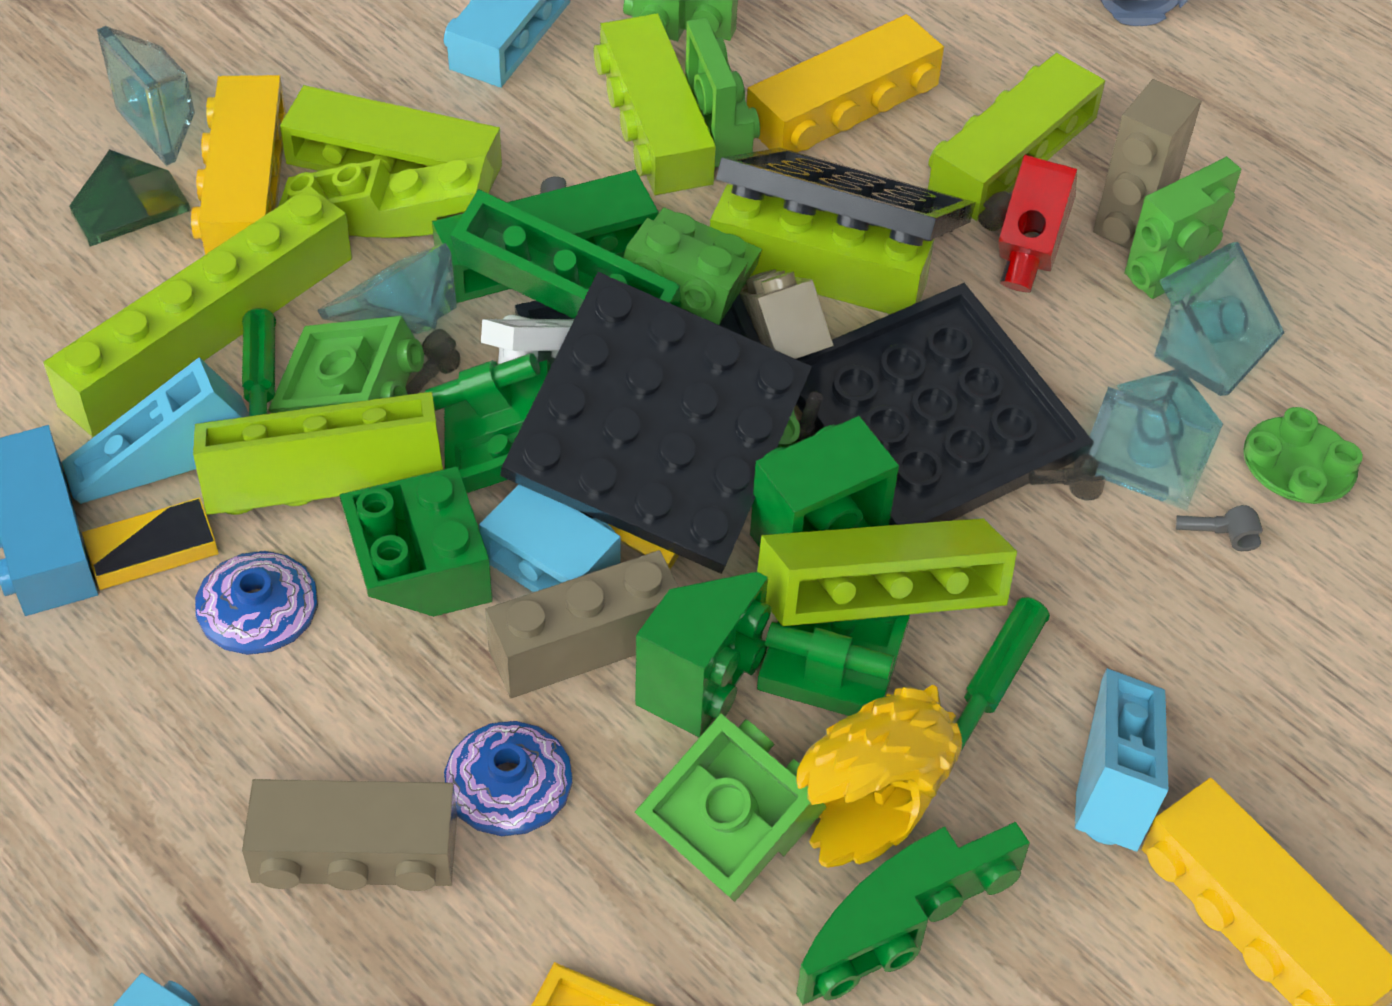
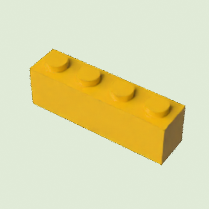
[746,14,944,152]
[191,75,286,255]
[1141,777,1392,1006]

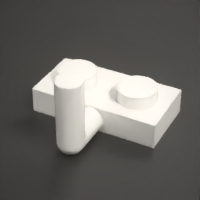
[481,315,574,364]

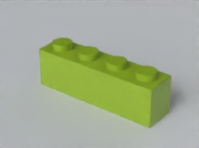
[593,13,716,196]
[928,52,1106,221]
[280,85,502,192]
[710,184,934,314]
[193,392,443,515]
[757,518,1017,626]

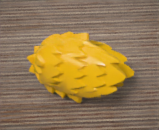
[796,685,962,868]

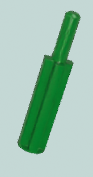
[242,308,276,416]
[956,597,1050,751]

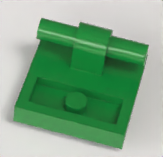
[425,353,551,493]
[757,614,910,716]

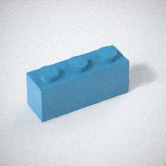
[0,425,98,616]

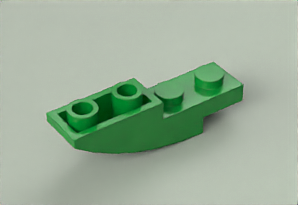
[796,822,1030,1005]

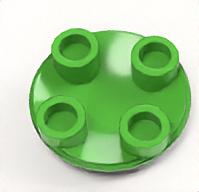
[1243,407,1363,504]

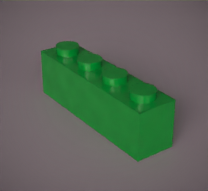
[432,169,659,304]
[451,189,681,319]

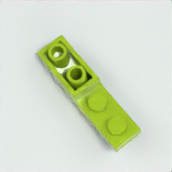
[279,155,494,238]

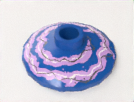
[195,551,318,655]
[444,721,573,837]

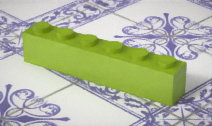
[43,186,352,437]

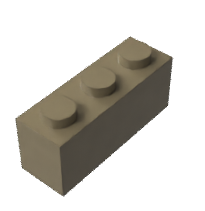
[1093,79,1202,250]
[485,550,679,699]
[242,779,457,891]

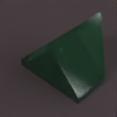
[69,149,191,247]

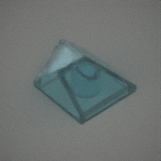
[97,26,195,166]
[1154,242,1285,396]
[317,243,457,334]
[1078,368,1223,511]

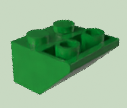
[339,466,492,617]
[635,572,772,738]

